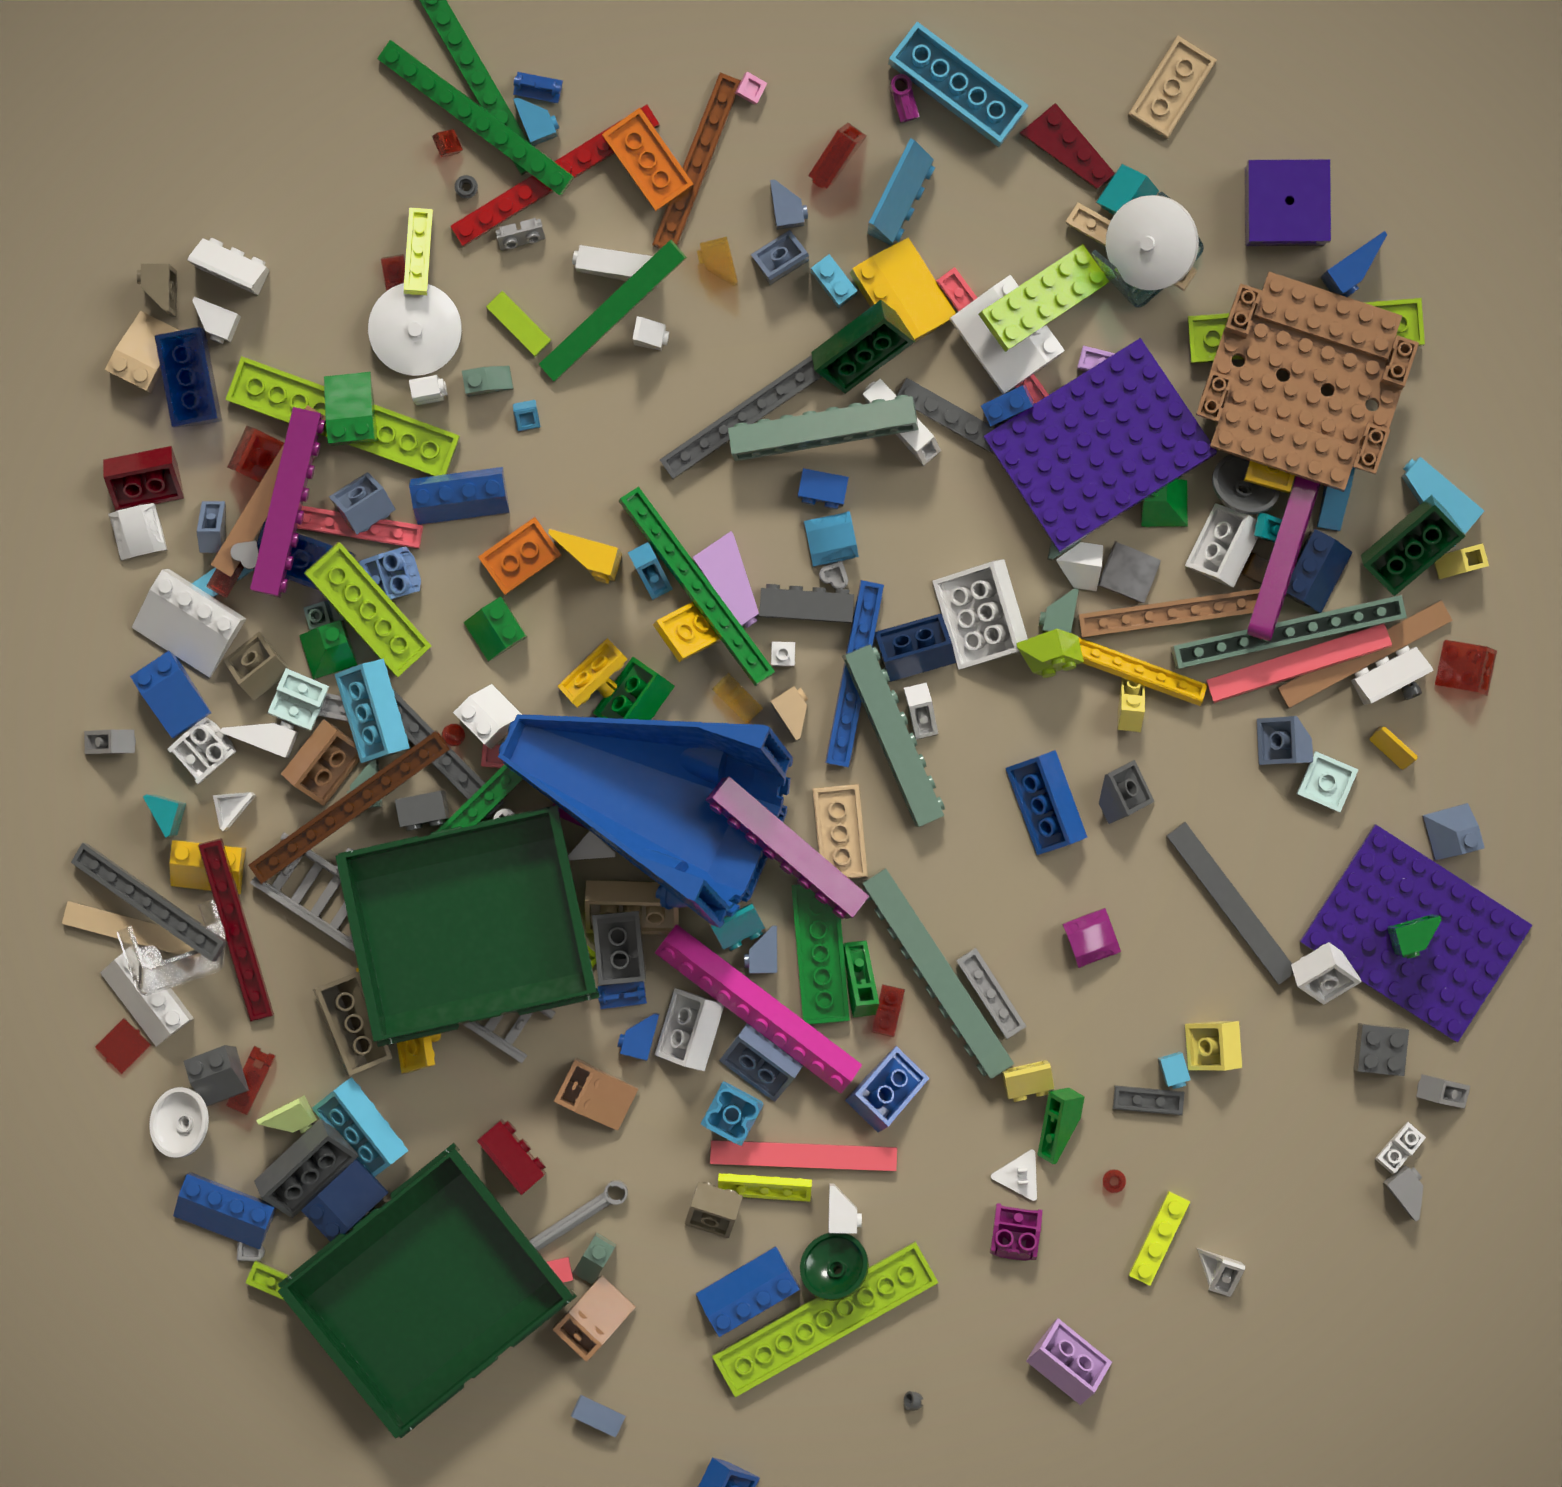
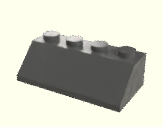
[254,1118,359,1218]

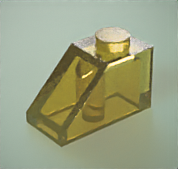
[697,237,738,286]

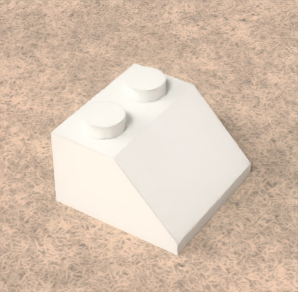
[453,684,522,749]
[1291,942,1361,1005]

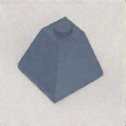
[1257,716,1313,765]
[1422,803,1485,860]

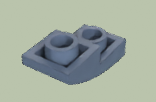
[571,1395,626,1438]

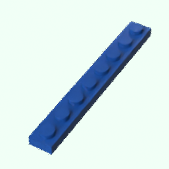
[825,580,884,767]

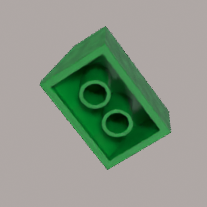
[593,657,675,720]

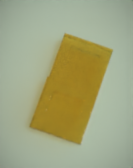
[712,673,763,724]

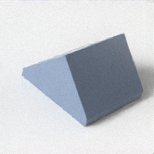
[751,230,809,285]

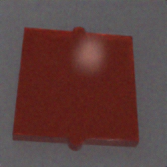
[95,1018,151,1074]

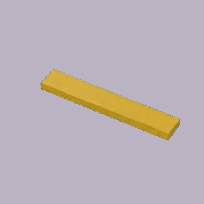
[1078,637,1207,706]

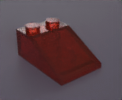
[227,426,315,483]

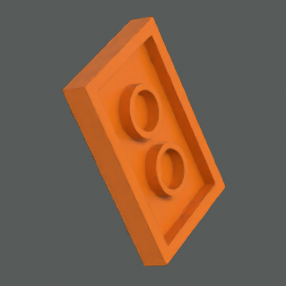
[478,517,562,595]

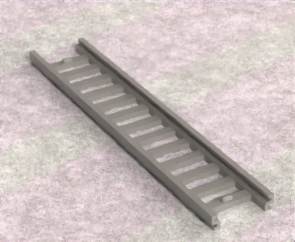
[250,832,556,1063]

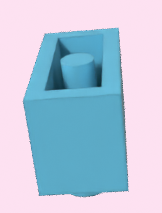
[811,254,858,309]

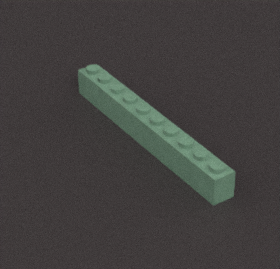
[1171,595,1407,669]
[862,868,1014,1079]

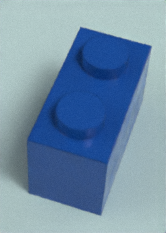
[981,385,1034,426]
[798,468,849,509]

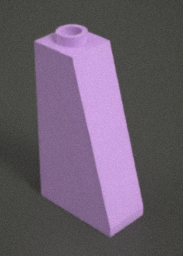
[693,531,759,628]

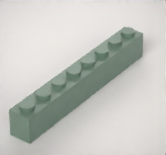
[728,395,919,461]
[842,644,945,827]

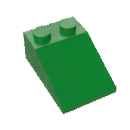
[324,372,378,446]

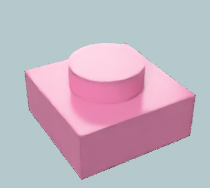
[735,72,767,105]

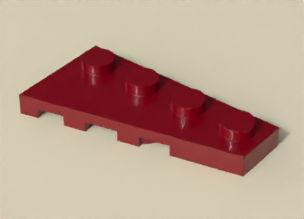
[1020,103,1115,190]

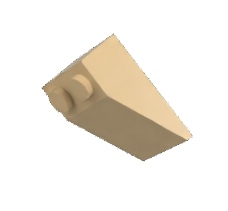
[105,311,182,394]

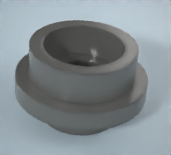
[455,175,478,199]

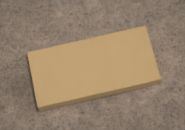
[1128,36,1217,139]
[813,784,868,879]

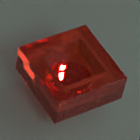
[432,129,463,158]

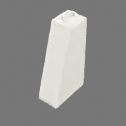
[572,245,659,287]
[863,379,941,466]

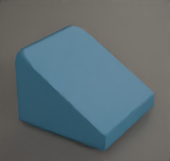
[513,400,541,431]

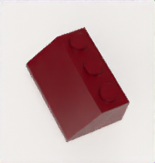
[103,446,184,511]
[477,1119,546,1195]

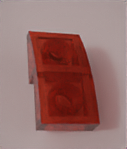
[381,254,406,291]
[206,562,244,598]
[871,984,905,1037]

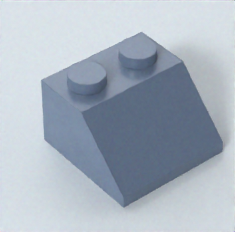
[329,472,396,535]

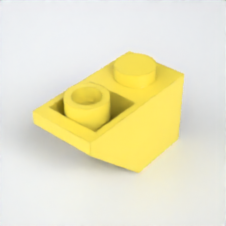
[1434,543,1489,580]
[1118,678,1145,732]

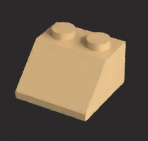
[771,686,808,741]

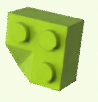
[1016,629,1084,678]

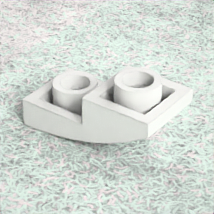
[1375,1122,1426,1174]

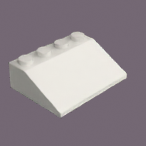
[949,275,1065,394]
[932,559,1028,670]
[132,569,246,678]

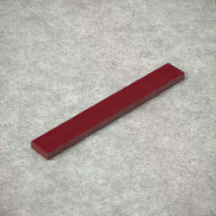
[198,838,274,1022]

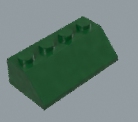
[811,300,915,394]
[1361,495,1466,596]

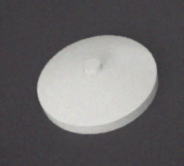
[1106,195,1199,290]
[368,283,462,376]

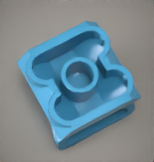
[701,1081,764,1146]

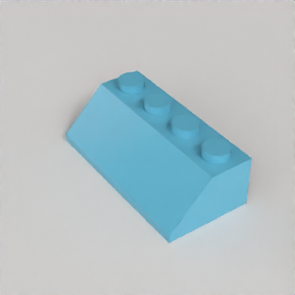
[335,659,410,763]
[312,1077,409,1177]

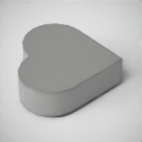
[231,541,258,569]
[819,561,848,589]
[237,1242,265,1262]

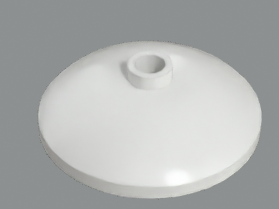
[149,1087,209,1158]

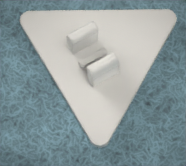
[991,1149,1037,1201]

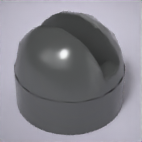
[1402,681,1422,700]
[904,1391,923,1411]

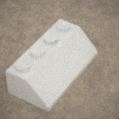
[100,944,194,1047]

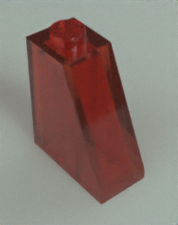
[808,123,867,189]

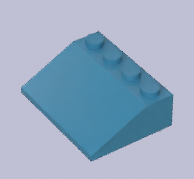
[867,138,935,246]

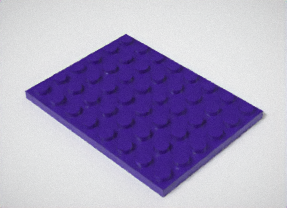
[983,338,1217,553]
[1299,824,1532,1043]

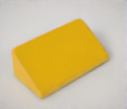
[1369,726,1418,770]

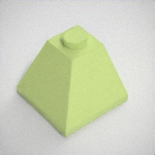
[256,1095,317,1133]

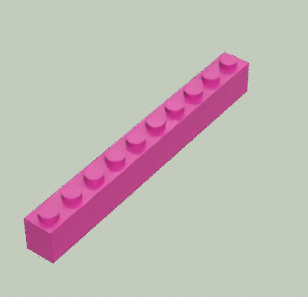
[655,924,862,1094]

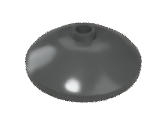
[1212,454,1280,515]

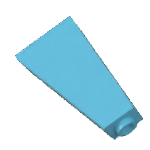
[1402,457,1484,547]

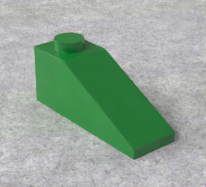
[843,940,879,1018]
[1037,1087,1085,1164]

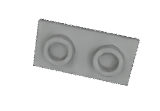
[496,218,546,250]

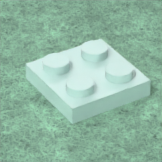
[1296,751,1358,812]

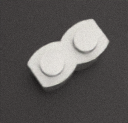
[409,375,448,406]

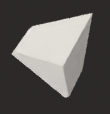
[1056,542,1103,591]
[213,792,256,831]
[1197,1248,1245,1297]

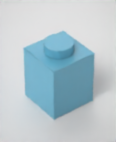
[1158,1052,1191,1089]

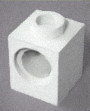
[771,642,795,667]

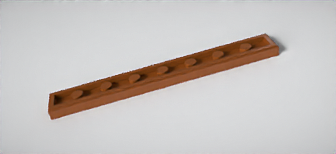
[652,72,741,249]

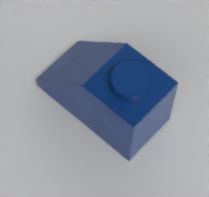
[617,1013,659,1060]

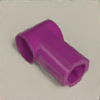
[889,74,920,123]

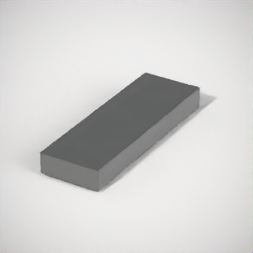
[1112,1085,1185,1115]

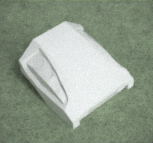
[108,503,167,561]
[167,717,236,784]

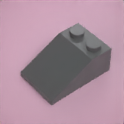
[592,911,646,985]

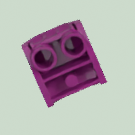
[1062,908,1121,968]
[990,1203,1043,1261]

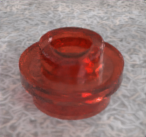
[442,724,465,746]
[1102,1169,1126,1193]

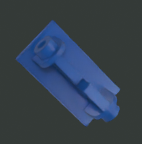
[513,72,563,103]
[598,981,647,1009]

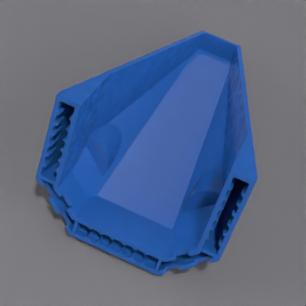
[498,714,793,928]

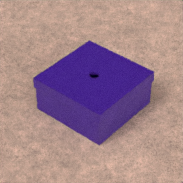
[1245,159,1331,246]

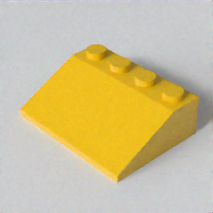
[850,237,956,342]
[548,529,622,584]

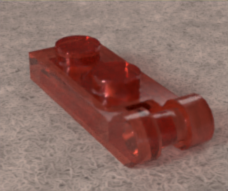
[226,1046,276,1115]

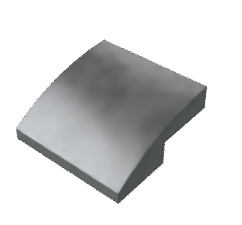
[1098,542,1161,603]

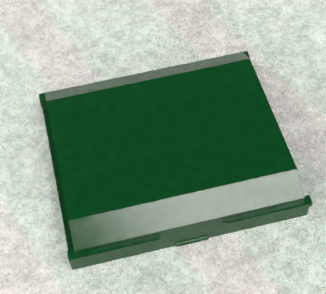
[335,805,600,1047]
[277,1143,577,1439]

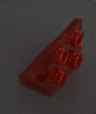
[1435,640,1497,696]

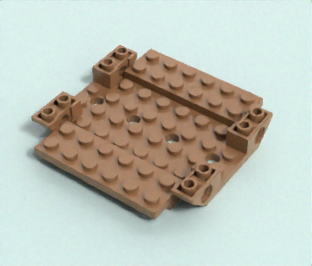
[1196,272,1419,492]

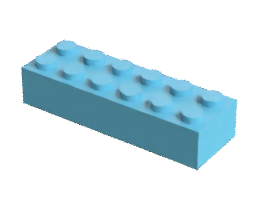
[888,22,1029,147]

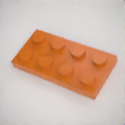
[602,108,694,212]

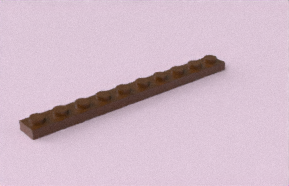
[248,731,451,884]

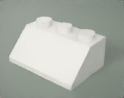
[188,238,270,295]
[1185,503,1258,588]
[1351,646,1434,705]
[655,988,724,1071]

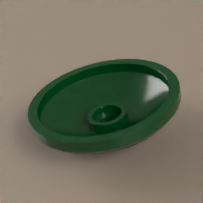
[800,1233,869,1301]

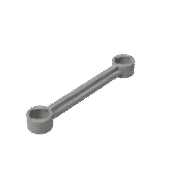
[529,1180,628,1251]

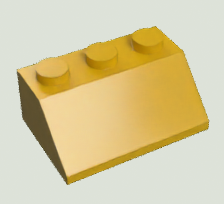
[169,840,246,894]

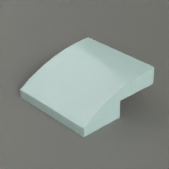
[268,668,329,732]

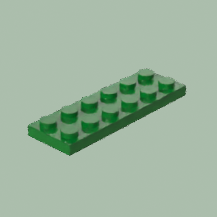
[791,884,850,1024]

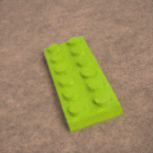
[978,244,1110,352]
[304,542,431,677]

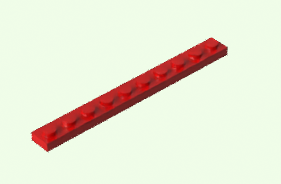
[450,104,660,247]

